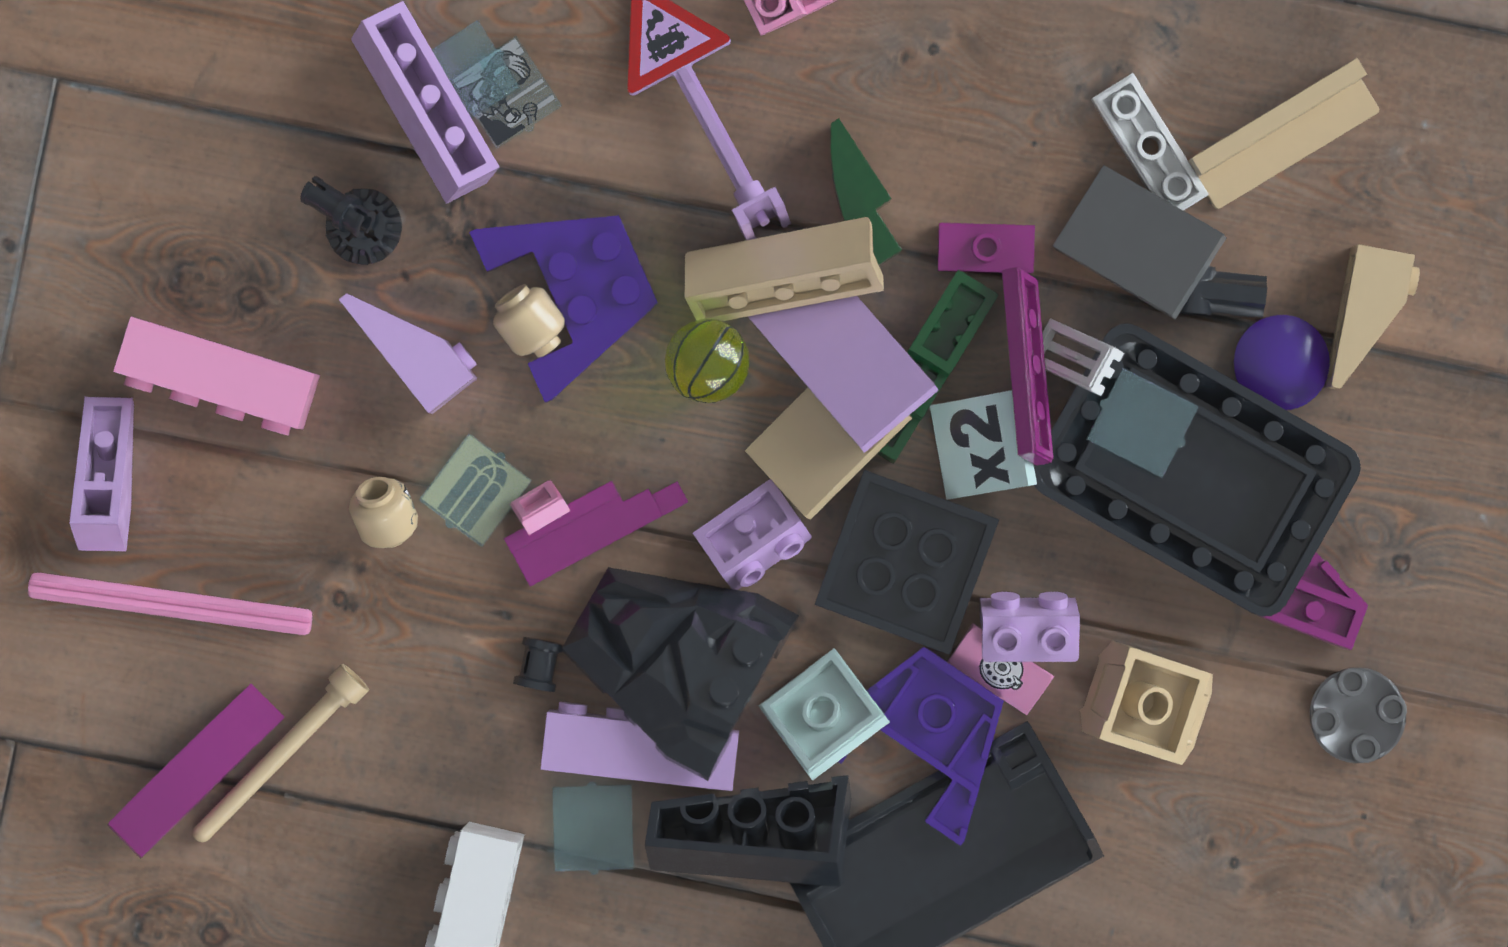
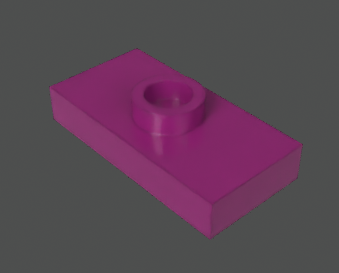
[937,223,1035,274]

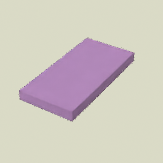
[748,296,938,453]

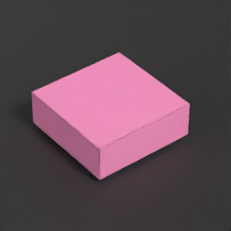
[510,480,570,535]

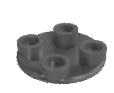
[1310,668,1407,763]

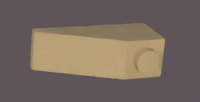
[1324,244,1420,390]

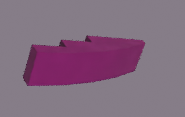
[107,684,285,859]

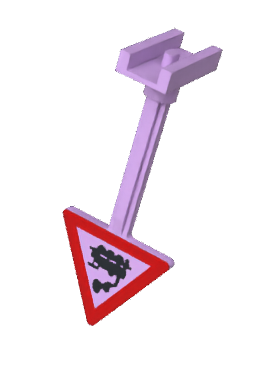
[627,0,791,240]

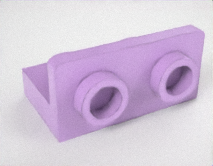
[693,479,812,590]

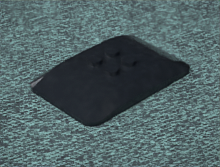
[1033,323,1361,617]

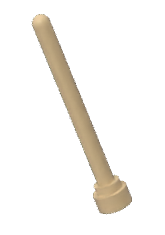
[193,664,369,842]

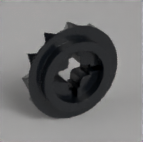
[325,188,402,265]

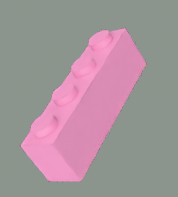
[113,316,320,436]

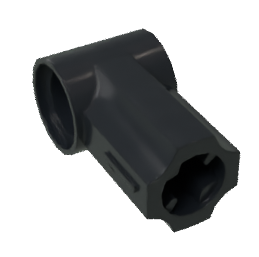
[1180,266,1267,318]

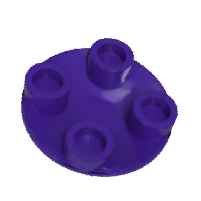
[1234,315,1330,410]

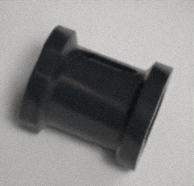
[513,637,563,692]

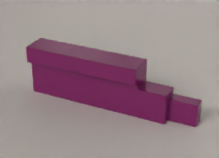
[503,481,688,587]

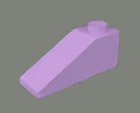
[339,293,478,414]
[69,397,134,551]

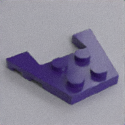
[470,215,658,403]
[838,646,1004,846]

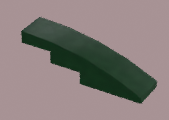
[877,269,999,464]

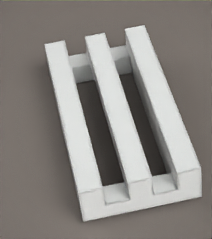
[1042,318,1124,396]

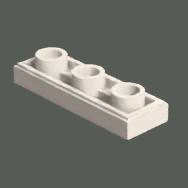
[1091,73,1209,211]

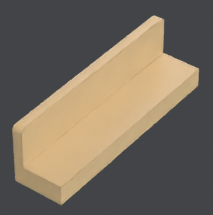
[1188,58,1379,209]
[685,217,884,326]

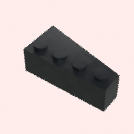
[645,775,852,887]

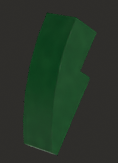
[830,118,902,266]

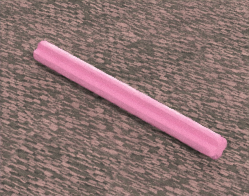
[28,572,313,635]

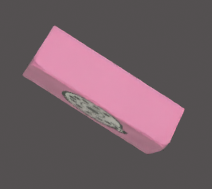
[947,623,1055,715]

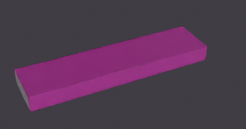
[1002,267,1053,465]

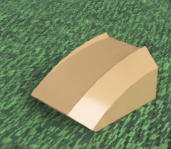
[1080,641,1213,765]

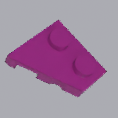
[1259,553,1368,651]

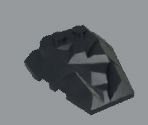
[562,567,799,781]

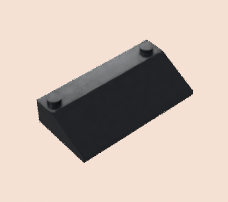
[790,721,1104,947]

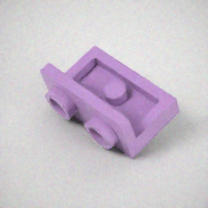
[980,592,1080,662]

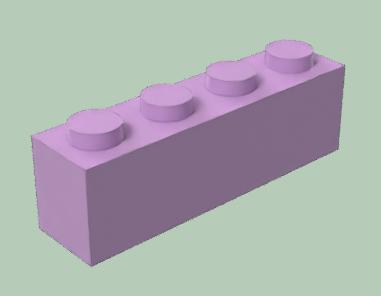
[351,1,499,204]
[541,702,739,791]

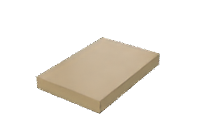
[745,388,912,520]

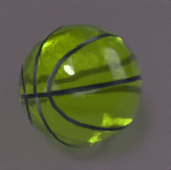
[665,318,749,404]

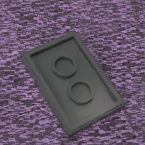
[1053,165,1227,319]

